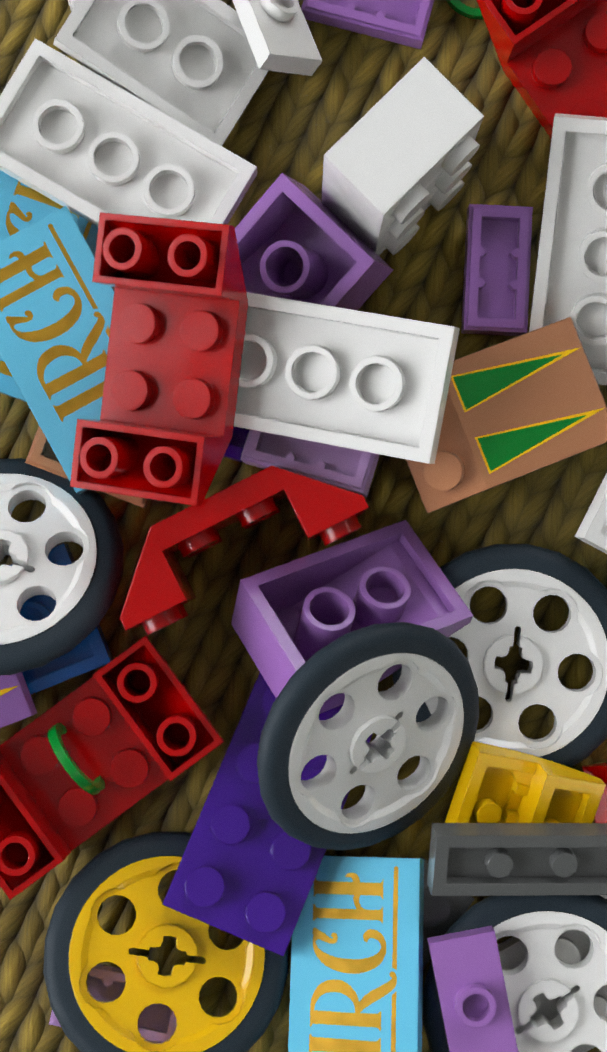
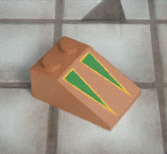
[406,317,607,513]

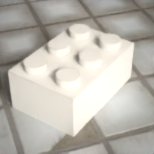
[322,57,484,256]

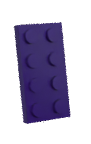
[162,673,373,957]

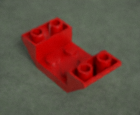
[477,0,607,138]
[70,212,248,506]
[120,465,369,635]
[0,635,224,900]

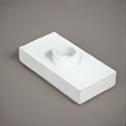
[232,0,322,76]

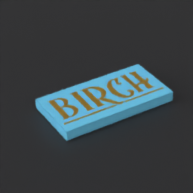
[0,206,114,494]
[288,856,424,1052]

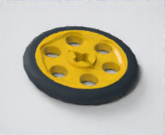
[43,832,288,1052]

